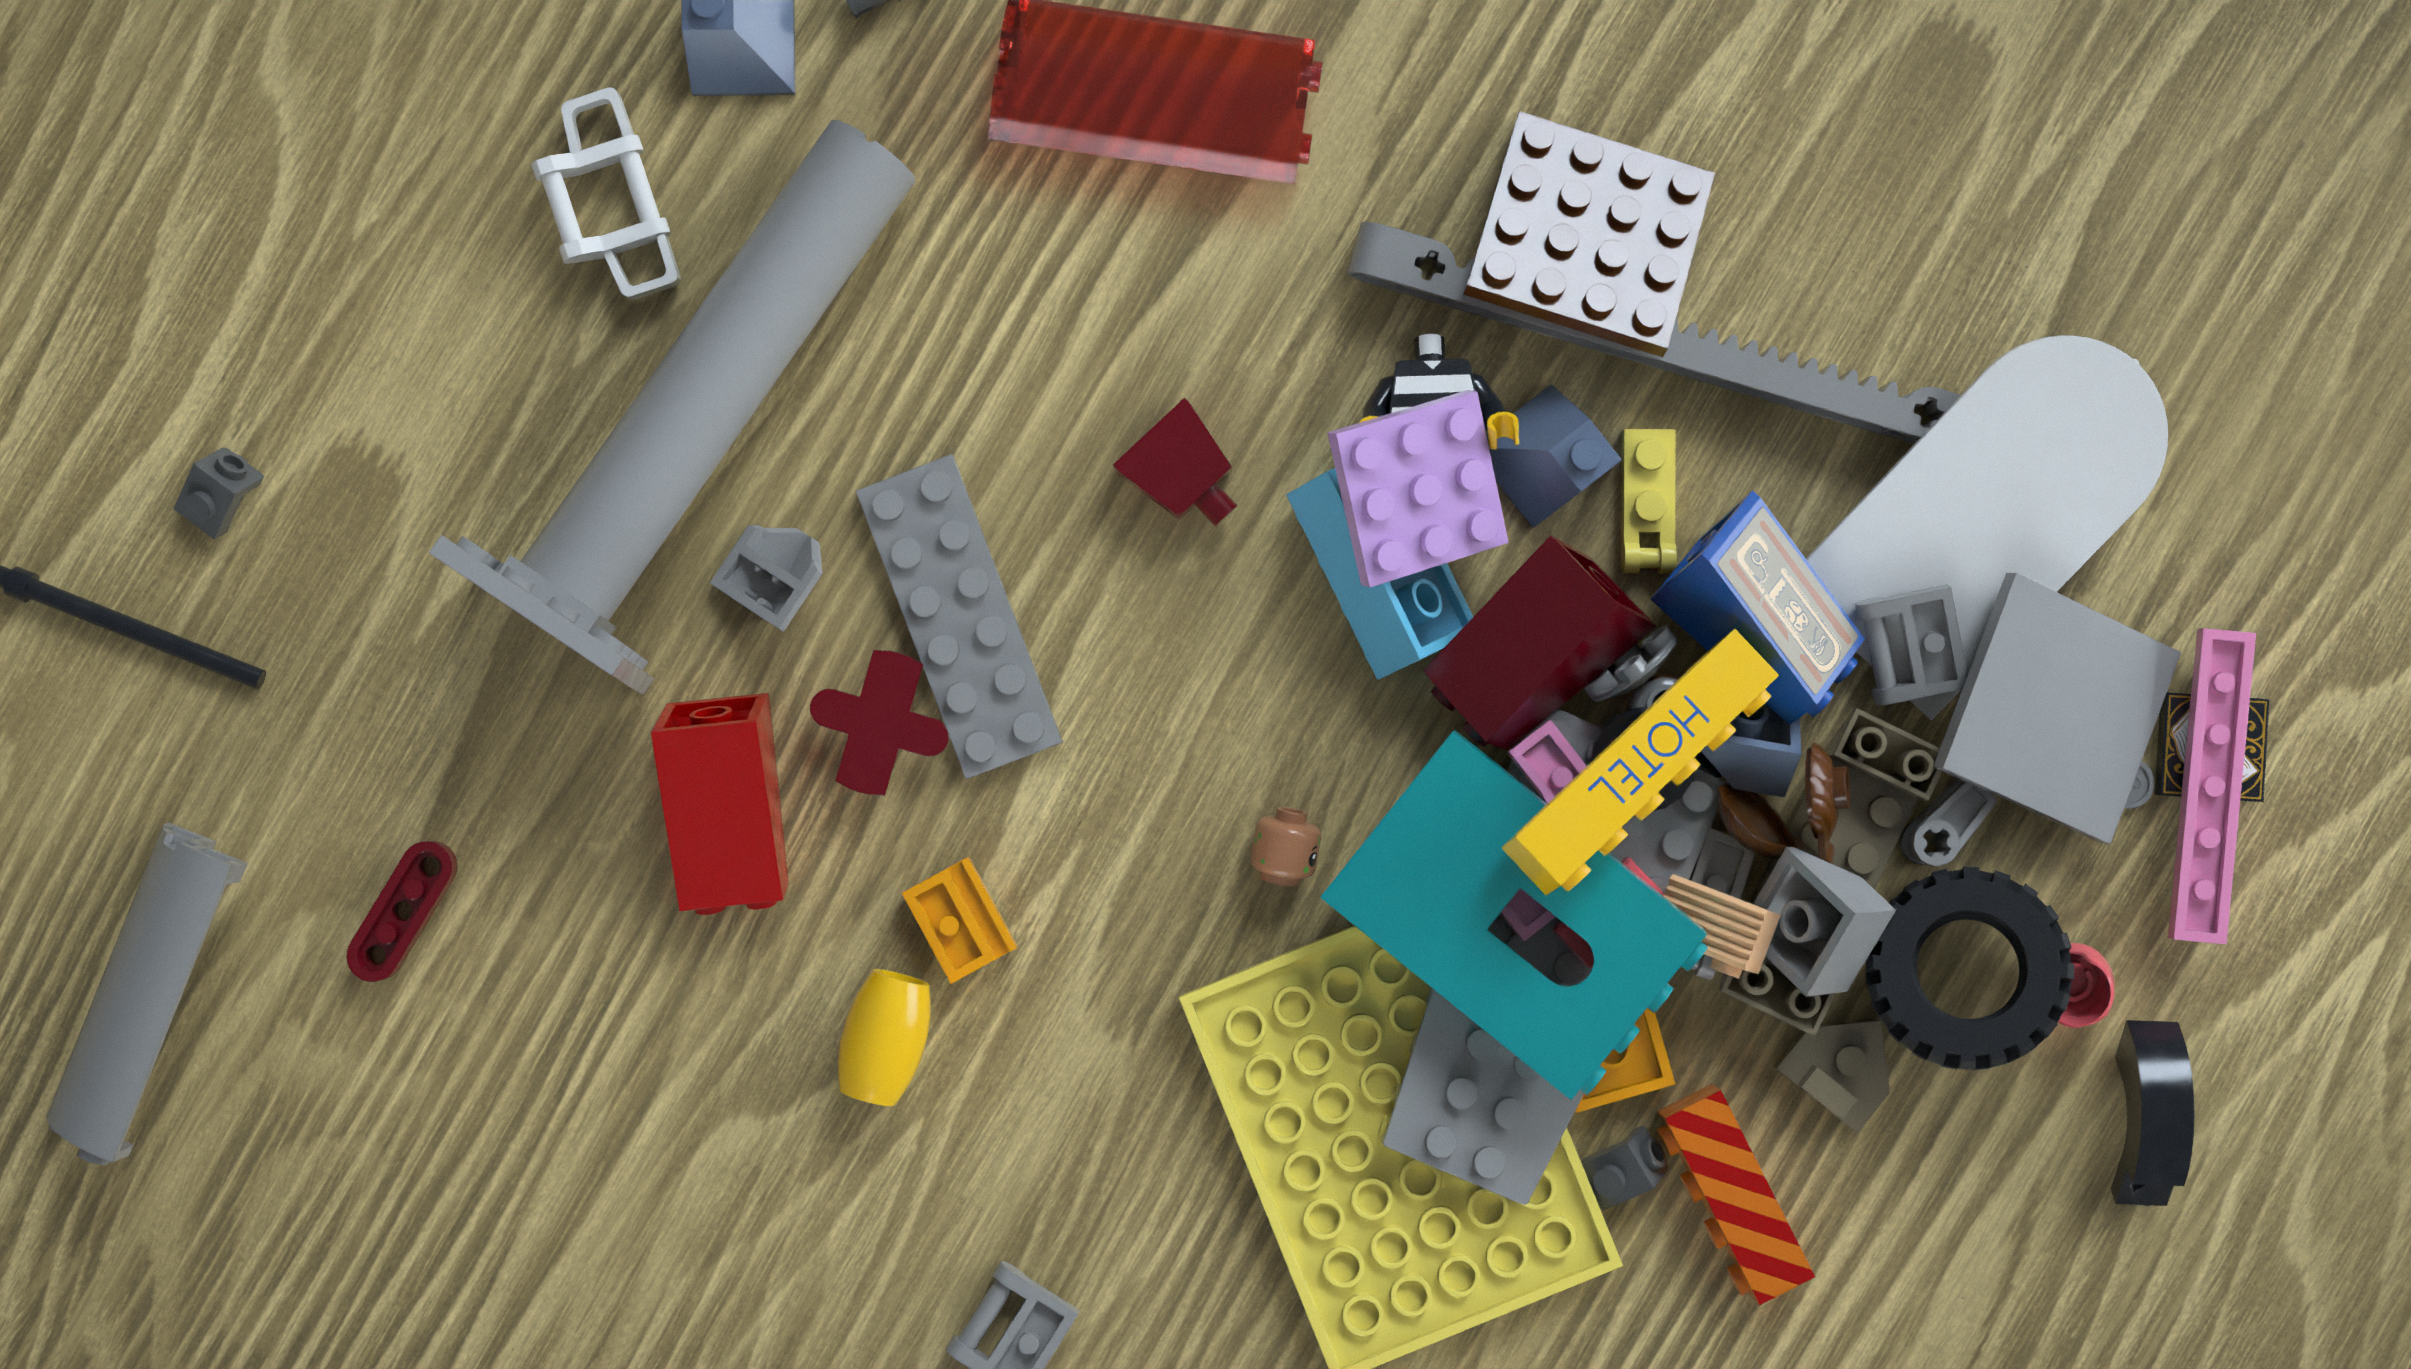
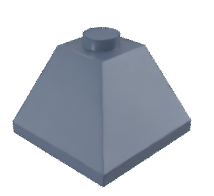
[681,0,796,96]
[1486,384,1622,528]
[1701,703,1801,797]

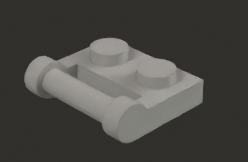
[1855,584,1968,705]
[945,1261,1079,1369]

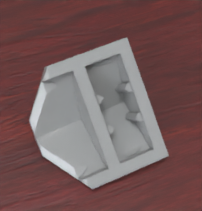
[710,525,823,632]

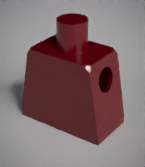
[1113,397,1238,527]

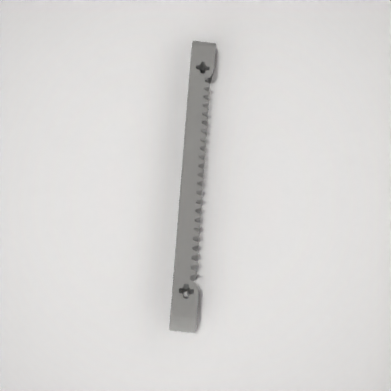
[1346,222,1961,444]

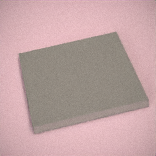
[1933,573,2181,844]

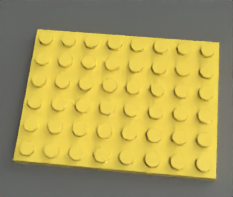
[1179,925,1623,1369]

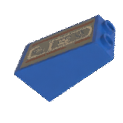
[1650,490,1865,725]

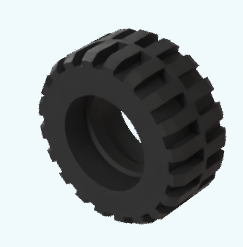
[1865,867,2074,1071]

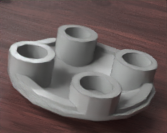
[1583,625,1677,702]

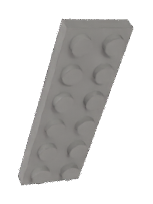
[856,454,1063,779]

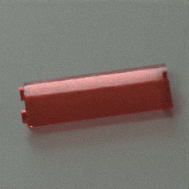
[988,0,1323,184]

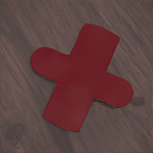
[810,650,949,796]

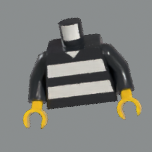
[1359,334,1519,449]

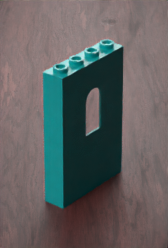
[1320,730,1708,1100]

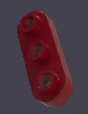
[346,841,458,982]

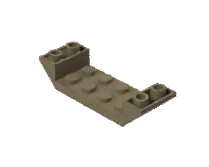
[1719,708,1942,1036]

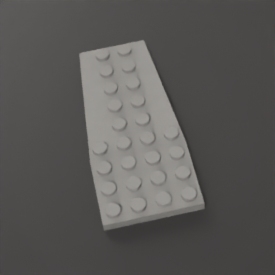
[1381,709,1728,1205]

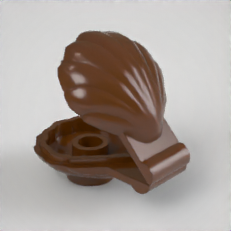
[1716,742,1850,864]

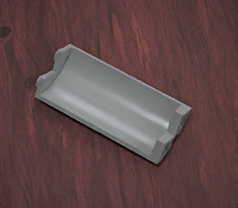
[46,823,248,1165]

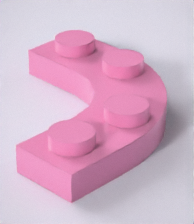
[1500,720,1586,942]

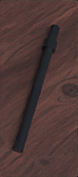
[0,565,266,689]

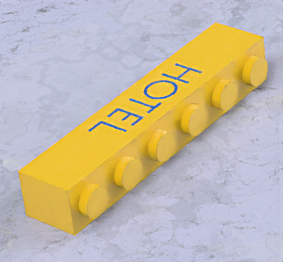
[1501,629,1779,896]

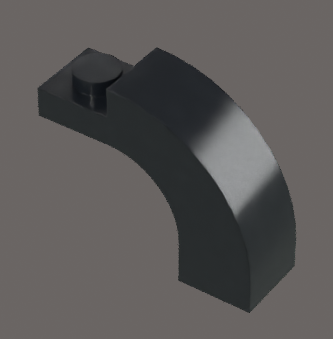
[2111,1020,2195,1206]

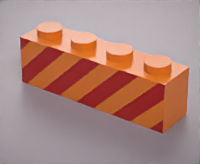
[1656,1084,1815,1305]

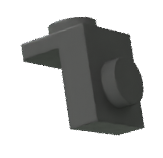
[173,448,264,539]
[1581,1125,1669,1211]

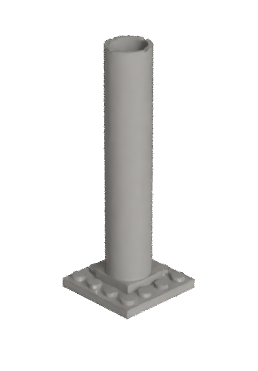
[429,119,916,695]

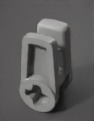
[1900,778,1997,866]

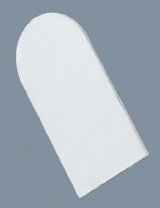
[1806,335,2168,720]

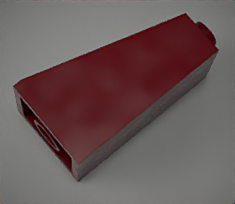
[1423,535,1656,750]

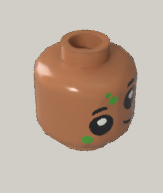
[1250,807,1321,886]

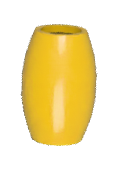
[838,969,931,1106]

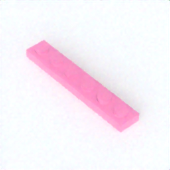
[2168,628,2256,945]

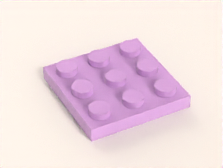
[1327,390,1509,588]

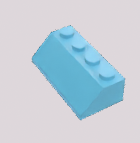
[1286,468,1473,680]

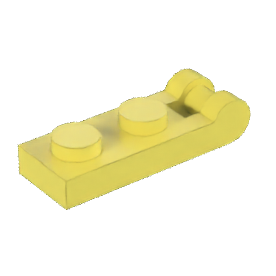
[1621,429,1677,574]

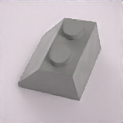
[1754,847,1896,997]

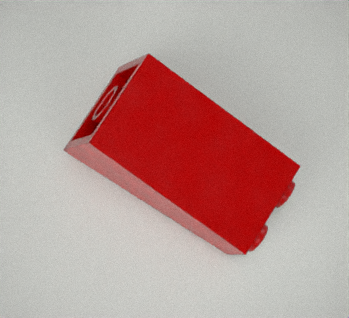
[651,693,789,915]

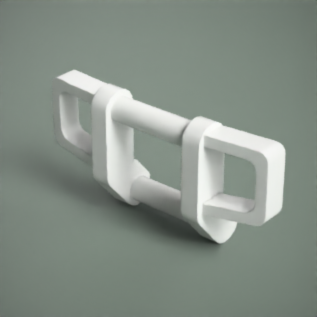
[531,87,681,300]

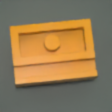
[902,856,1018,984]

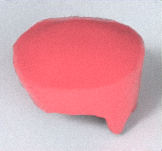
[2058,943,2115,1028]

